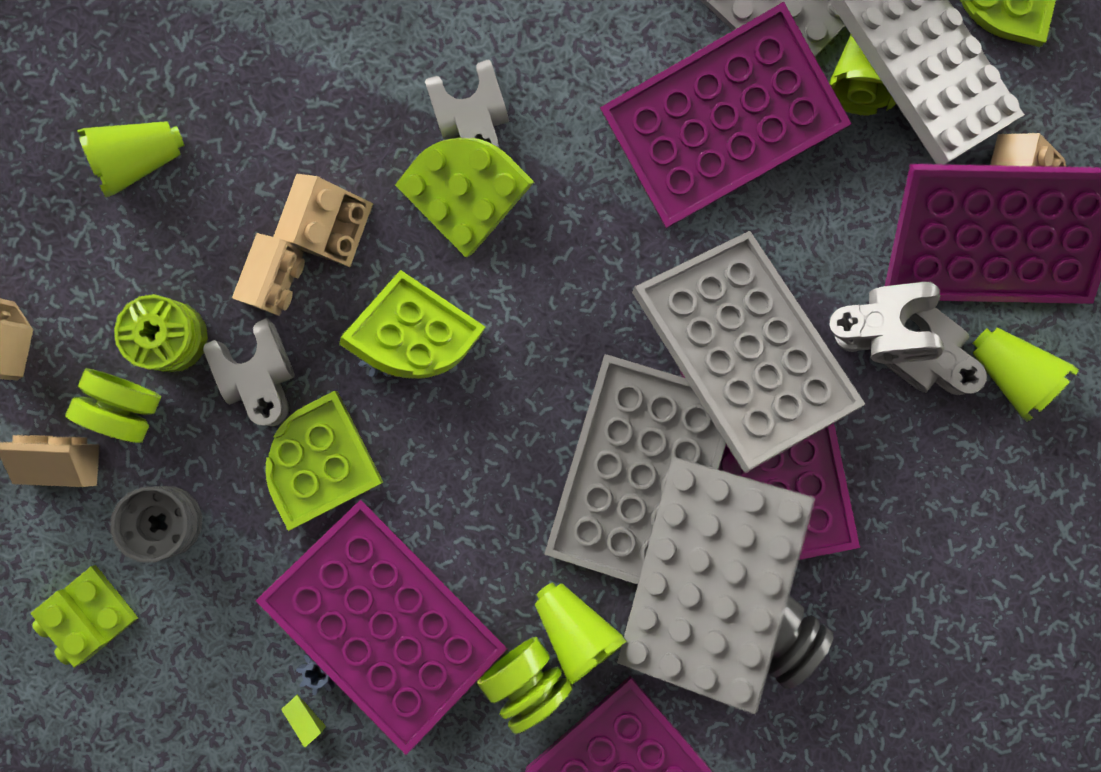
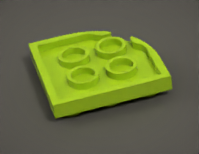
[960,0,1056,47]
[395,138,534,258]
[339,270,485,378]
[266,391,384,531]

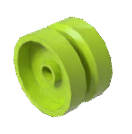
[65,368,161,443]

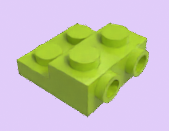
[30,565,138,668]

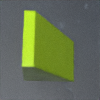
[281,694,326,748]

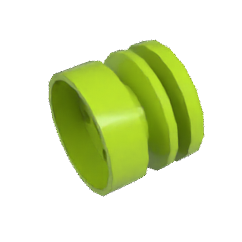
[114,294,208,372]
[477,637,573,734]

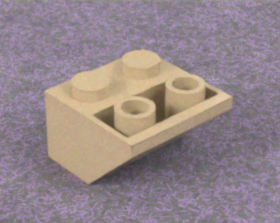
[990,133,1066,167]
[274,174,373,267]
[232,233,305,316]
[0,298,33,381]
[0,435,99,487]

